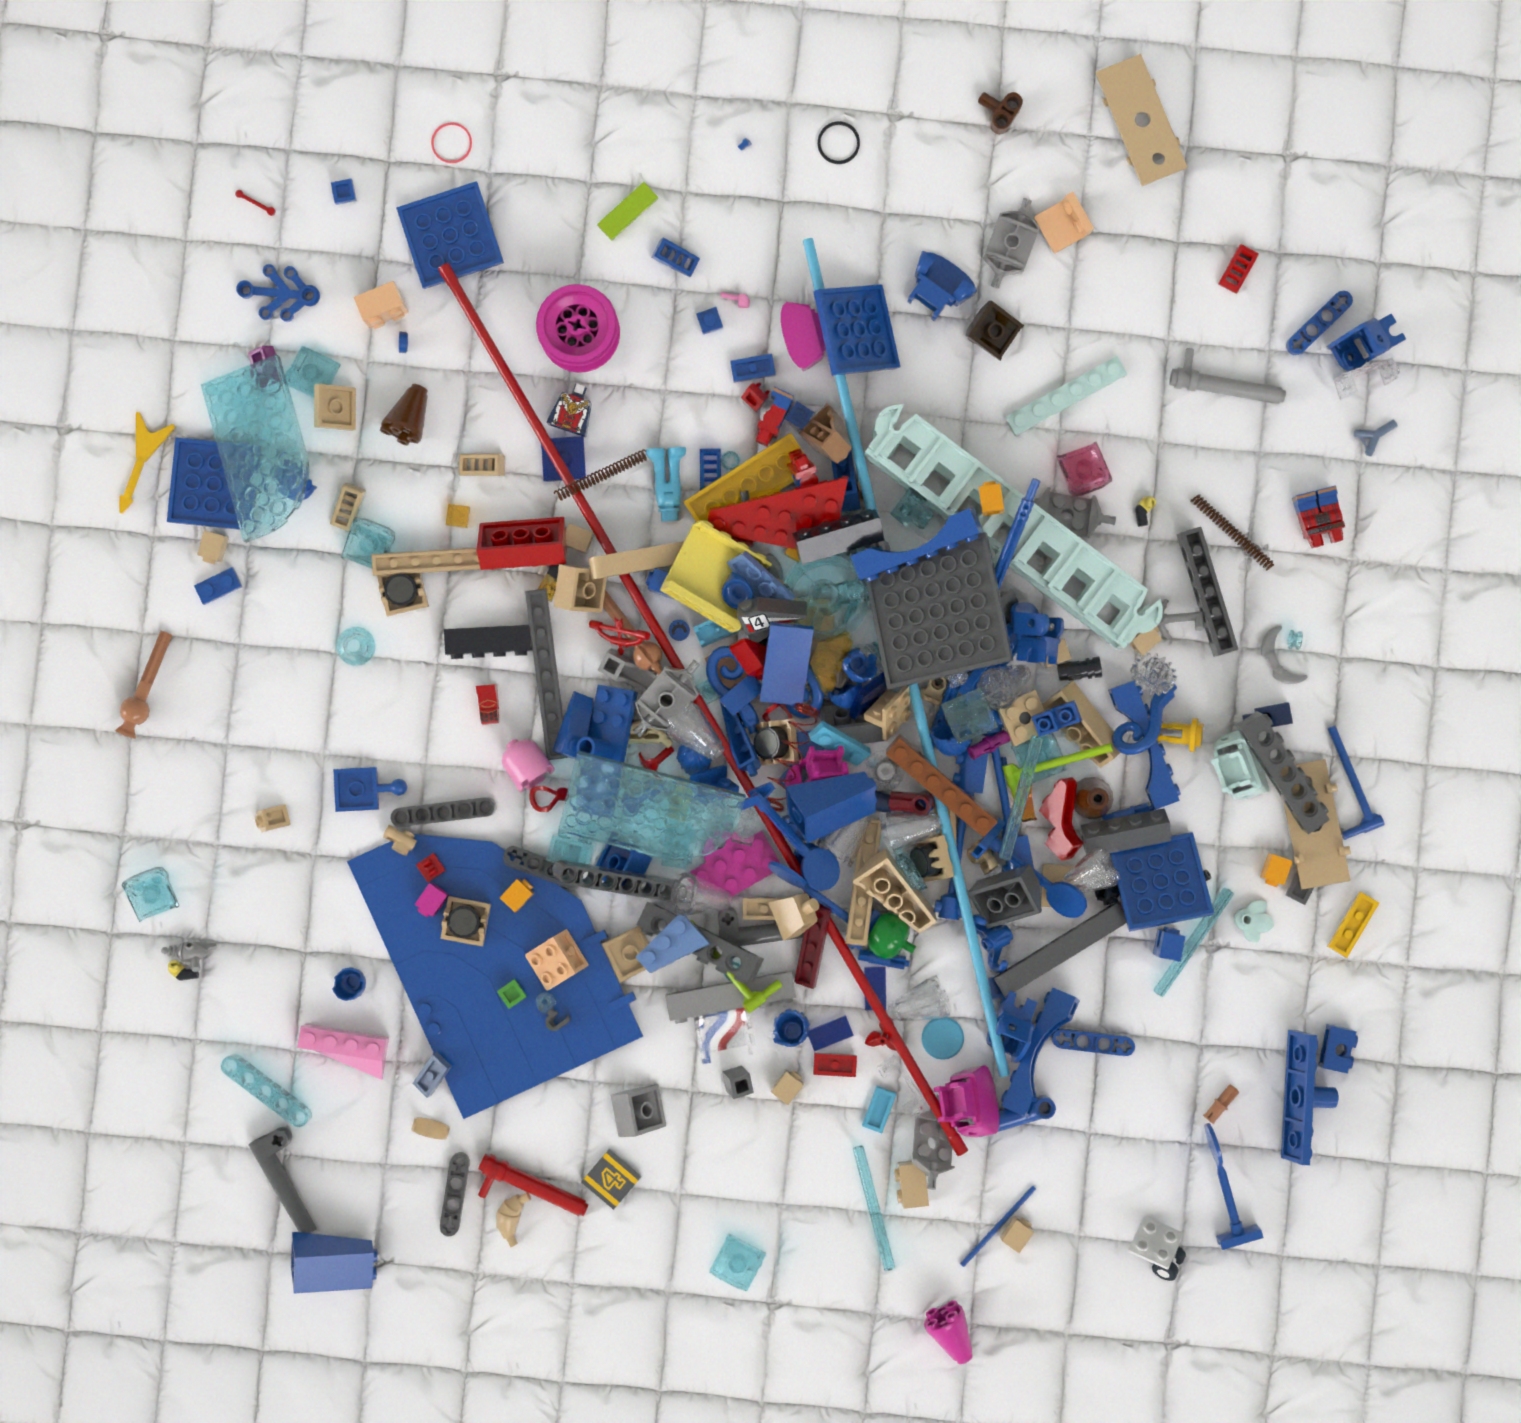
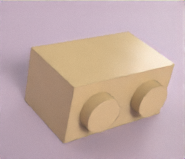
[894,1161,929,1209]

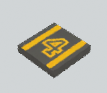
[581,1149,642,1210]

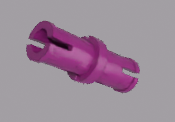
[967,730,1010,760]

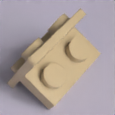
[864,686,911,741]

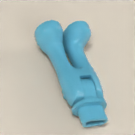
[646,447,686,521]

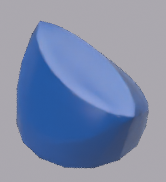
[722,572,754,609]

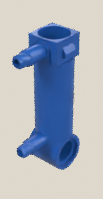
[982,1095,1056,1137]

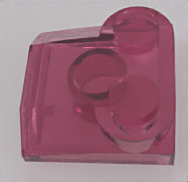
[1056,442,1112,496]

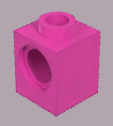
[415,882,450,917]

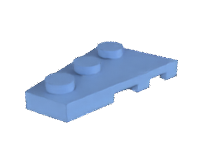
[727,551,796,600]
[635,912,711,973]

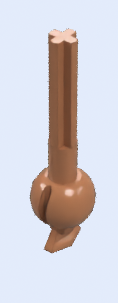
[603,590,663,676]
[115,630,173,739]

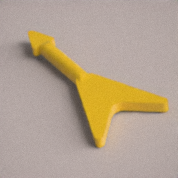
[119,412,176,514]

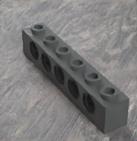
[1177,526,1239,657]
[1236,711,1330,834]
[636,902,764,984]

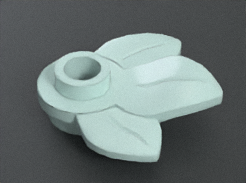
[1234,900,1274,942]

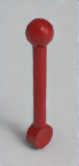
[235,190,276,216]

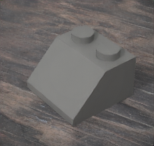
[611,1084,666,1137]

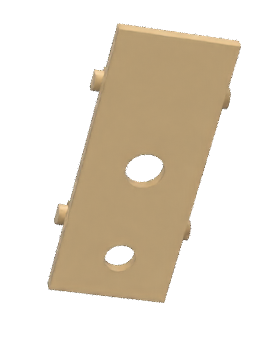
[1095,54,1188,186]
[1281,759,1351,890]

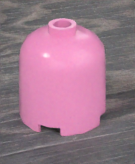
[502,739,555,793]

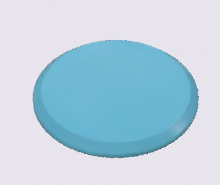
[921,1017,964,1060]

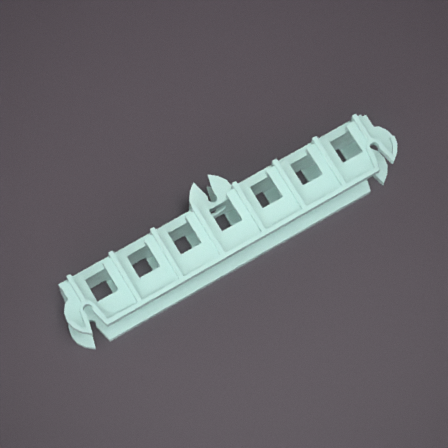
[864,404,1163,650]

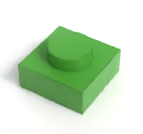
[497,979,527,1009]

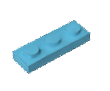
[808,721,871,766]

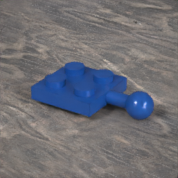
[333,767,408,812]

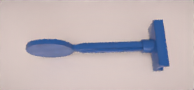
[737,782,840,891]
[971,818,1087,918]
[768,861,881,950]
[1204,1123,1264,1250]

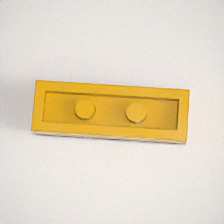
[1327,892,1379,958]

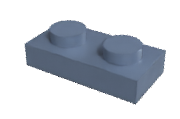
[412,1052,452,1098]

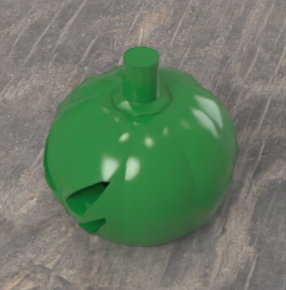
[867,912,916,959]

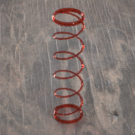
[767,703,820,812]

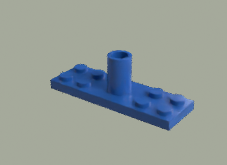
[573,684,638,818]
[1281,1030,1339,1165]

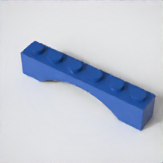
[850,507,983,582]
[1108,680,1181,810]
[1001,988,1080,1119]

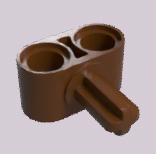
[978,92,1023,134]

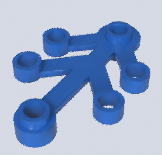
[236,264,320,322]

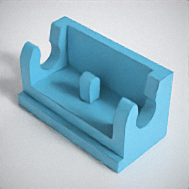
[693,620,741,648]

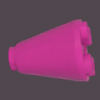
[924,1300,973,1364]

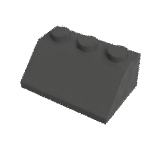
[819,693,885,744]
[968,864,1042,929]

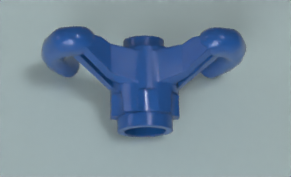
[973,915,1013,973]

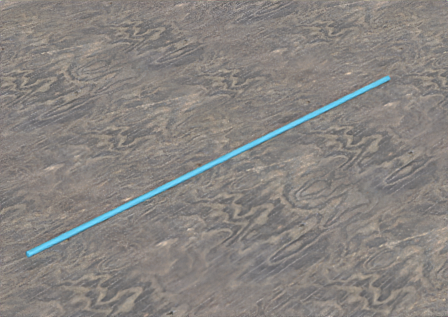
[803,238,1010,1077]

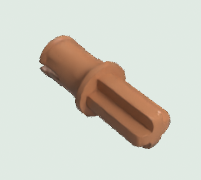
[1203,1084,1239,1124]

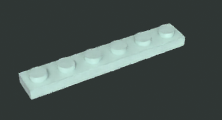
[1005,356,1127,436]

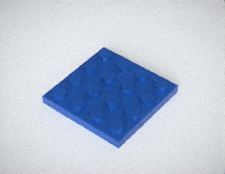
[396,181,504,289]
[813,284,901,376]
[167,437,262,531]
[1109,832,1214,932]

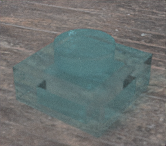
[696,680,721,705]

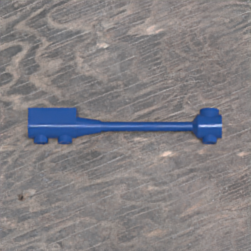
[974,710,1034,872]
[934,750,988,920]

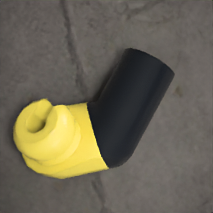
[1135,496,1156,527]
[168,960,199,981]

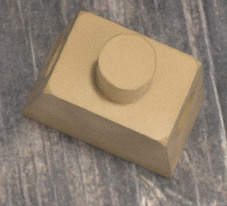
[769,893,819,941]

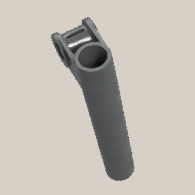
[718,906,804,946]
[248,1127,317,1233]

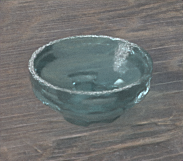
[336,627,376,666]

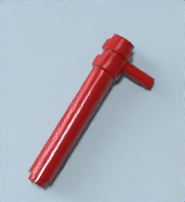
[478,1154,589,1216]

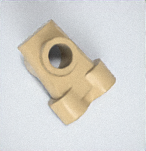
[920,676,950,706]
[383,825,417,856]
[967,839,999,875]

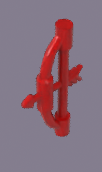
[589,617,650,655]

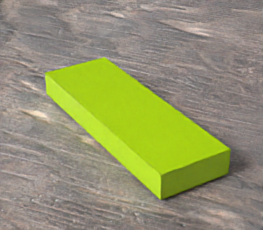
[597,182,658,241]

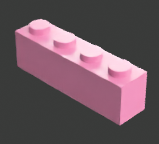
[297,1024,389,1080]

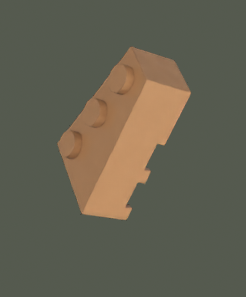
[798,403,852,464]

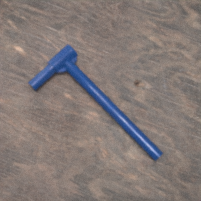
[1328,726,1385,840]

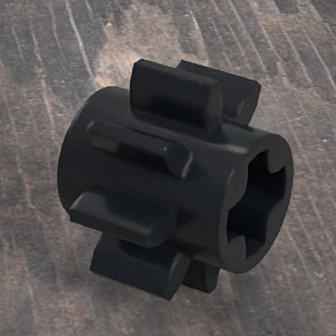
[1094,878,1120,906]

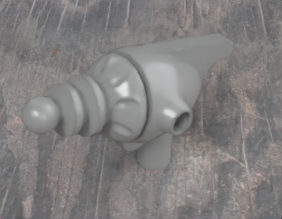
[161,941,217,972]

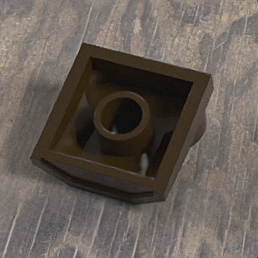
[965,301,1024,361]

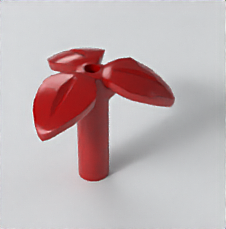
[638,746,674,780]
[865,1017,897,1051]

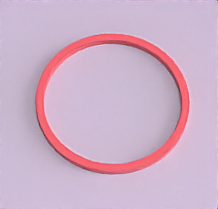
[431,122,472,163]

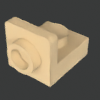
[255,804,291,833]

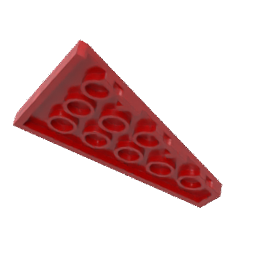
[708,476,848,557]

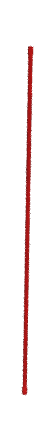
[438,263,968,1156]

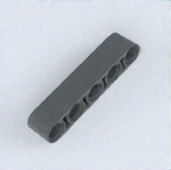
[390,797,497,827]

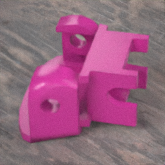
[781,302,826,372]
[785,746,849,787]
[933,1065,999,1138]

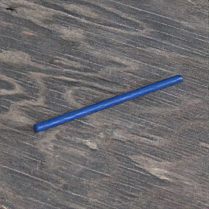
[960,1186,1036,1267]

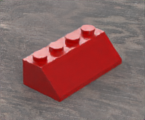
[476,517,567,570]

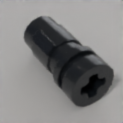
[1057,656,1102,681]

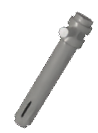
[1169,348,1286,404]

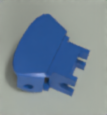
[907,251,977,322]
[1326,313,1406,371]
[1011,602,1064,665]
[986,991,1038,1064]

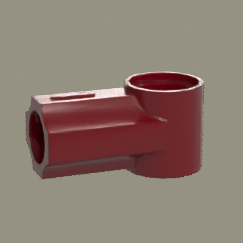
[889,791,934,815]

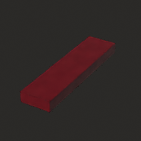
[794,905,832,989]

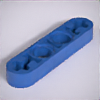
[1286,290,1353,355]
[1051,1028,1135,1056]

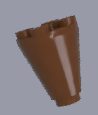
[380,384,428,446]
[1074,777,1113,819]

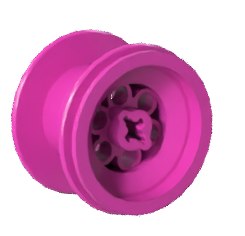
[536,284,620,373]

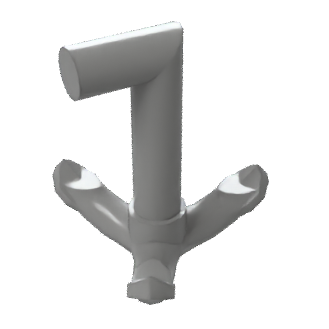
[1157,599,1204,639]

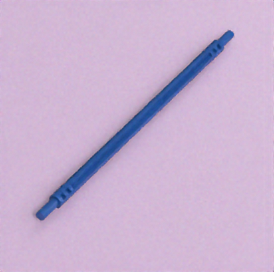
[930,478,1041,749]

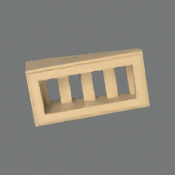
[459,454,505,476]
[330,483,366,532]

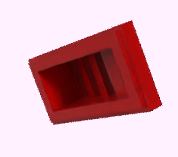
[1218,244,1259,294]

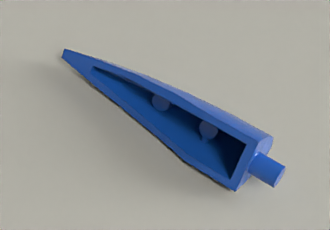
[719,696,761,777]

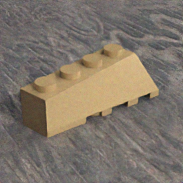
[1042,681,1120,768]
[852,848,937,934]

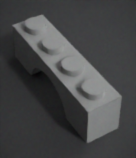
[597,648,673,705]

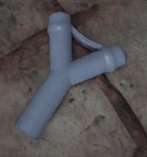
[1354,419,1398,456]

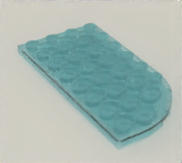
[200,354,310,543]
[558,751,746,861]

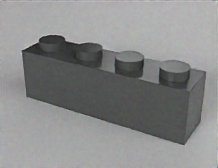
[1081,808,1171,858]

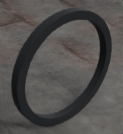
[817,121,860,164]

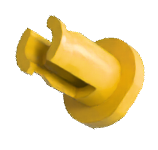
[1158,718,1204,752]

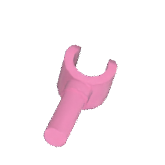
[720,292,750,308]

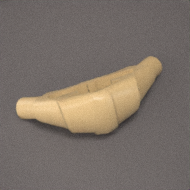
[628,720,673,748]
[496,1192,531,1247]

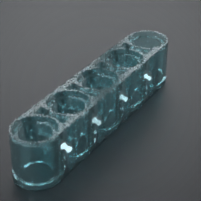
[220,1054,312,1127]

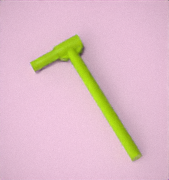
[1002,743,1113,807]
[690,920,782,1014]

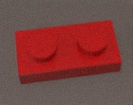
[813,1052,857,1077]

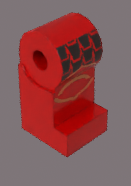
[476,684,499,725]

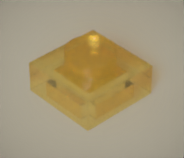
[445,504,470,528]

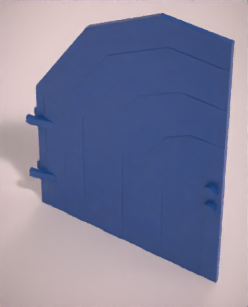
[347,834,643,1119]

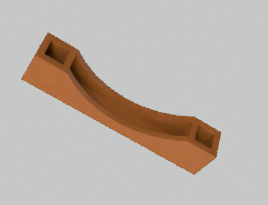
[886,734,998,838]

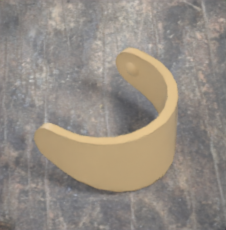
[411,1117,450,1140]

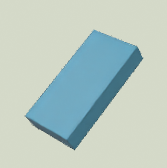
[862,1085,897,1134]

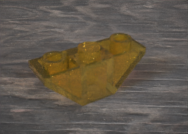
[810,631,854,695]

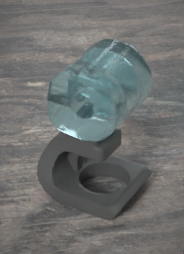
[536,992,571,1031]

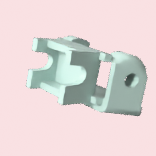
[1211,730,1269,800]

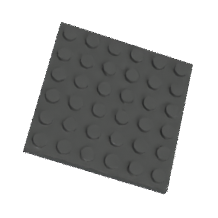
[865,532,1014,690]

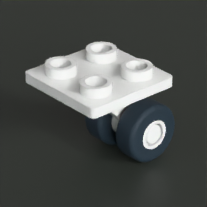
[1128,1216,1186,1281]

